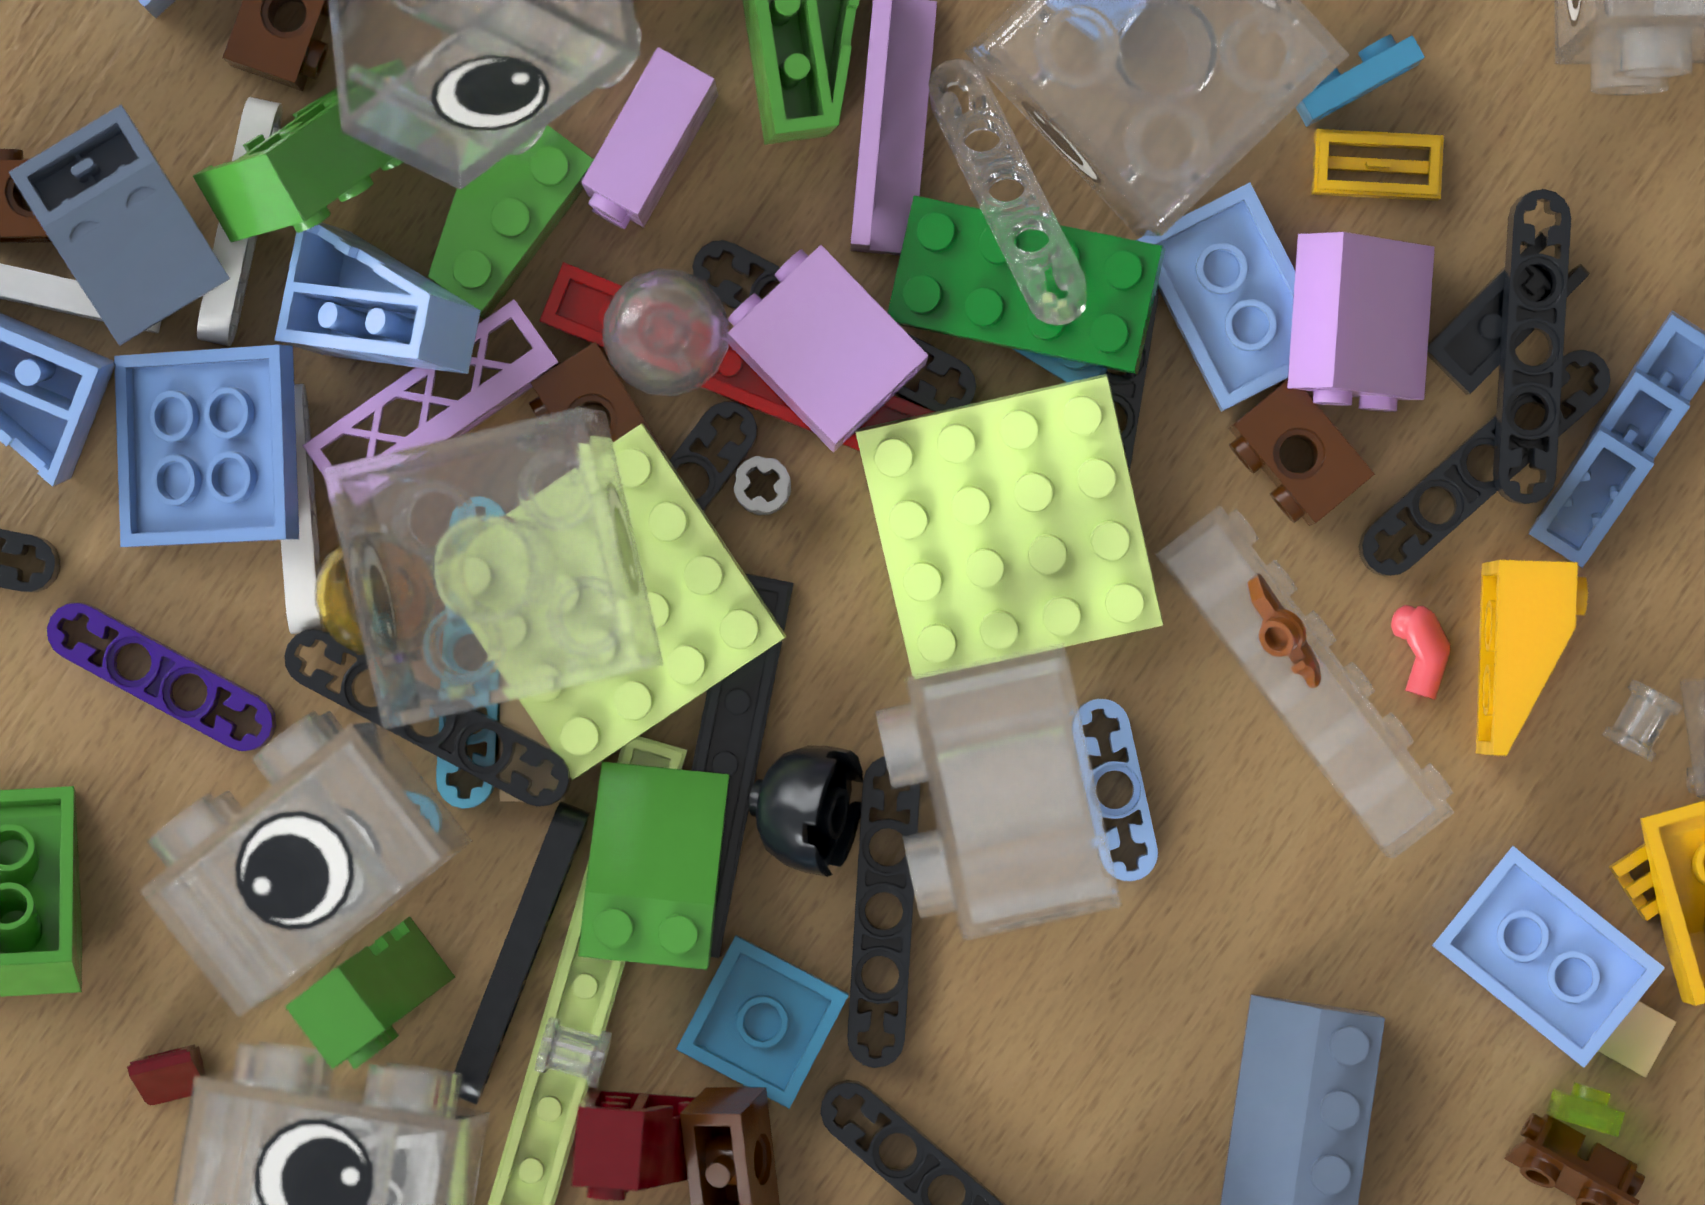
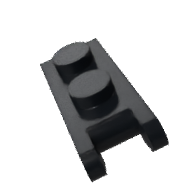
[1427,229,1590,395]

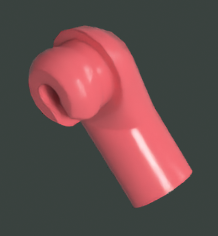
[1391,605,1450,700]

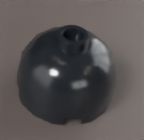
[749,745,863,877]

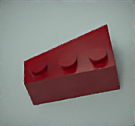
[572,1089,696,1201]

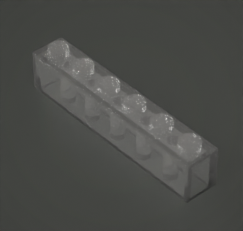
[1155,505,1455,859]

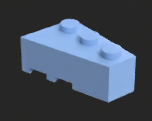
[274,222,481,374]
[0,313,115,487]

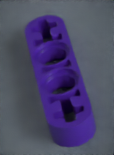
[47,603,276,751]

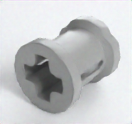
[734,456,791,515]

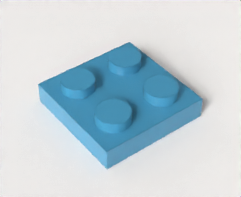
[676,935,849,1109]

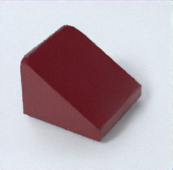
[127,1044,208,1105]

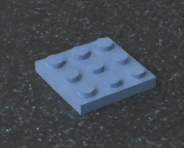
[114,345,299,547]

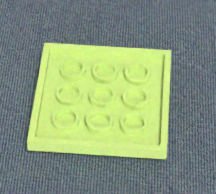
[856,374,1163,680]
[431,423,787,780]

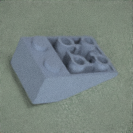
[9,105,230,346]

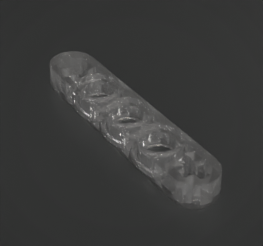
[928,59,1087,325]

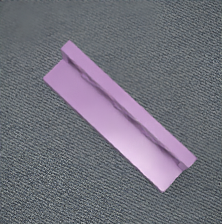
[851,0,937,255]
[302,299,559,513]

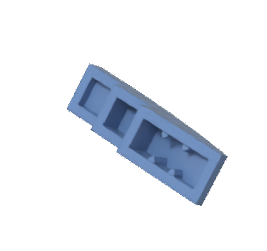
[1529,310,1705,568]

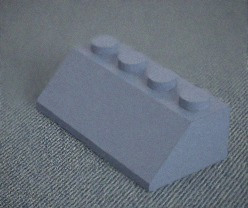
[1220,994,1385,1205]

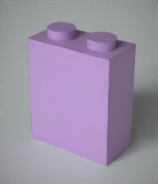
[581,47,718,230]
[1287,232,1435,412]
[727,245,928,453]

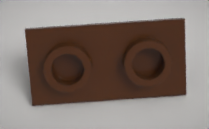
[1504,1113,1645,1205]

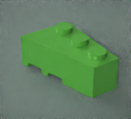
[742,0,860,145]
[193,62,433,242]
[428,116,594,320]
[285,916,455,1070]

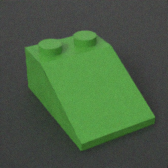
[578,761,730,970]
[0,786,82,997]

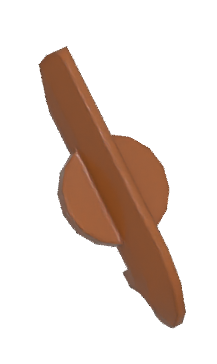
[1247,573,1321,688]

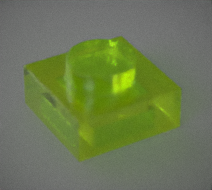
[1547,1082,1625,1137]

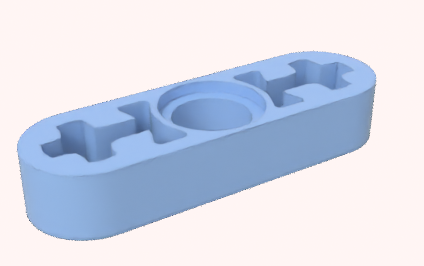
[1071,699,1158,881]

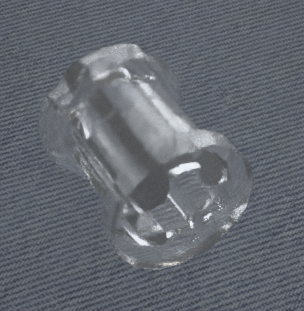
[1602,679,1683,762]
[535,1017,613,1089]

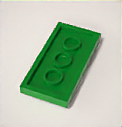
[887,195,1166,375]

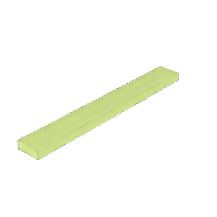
[488,736,688,1205]

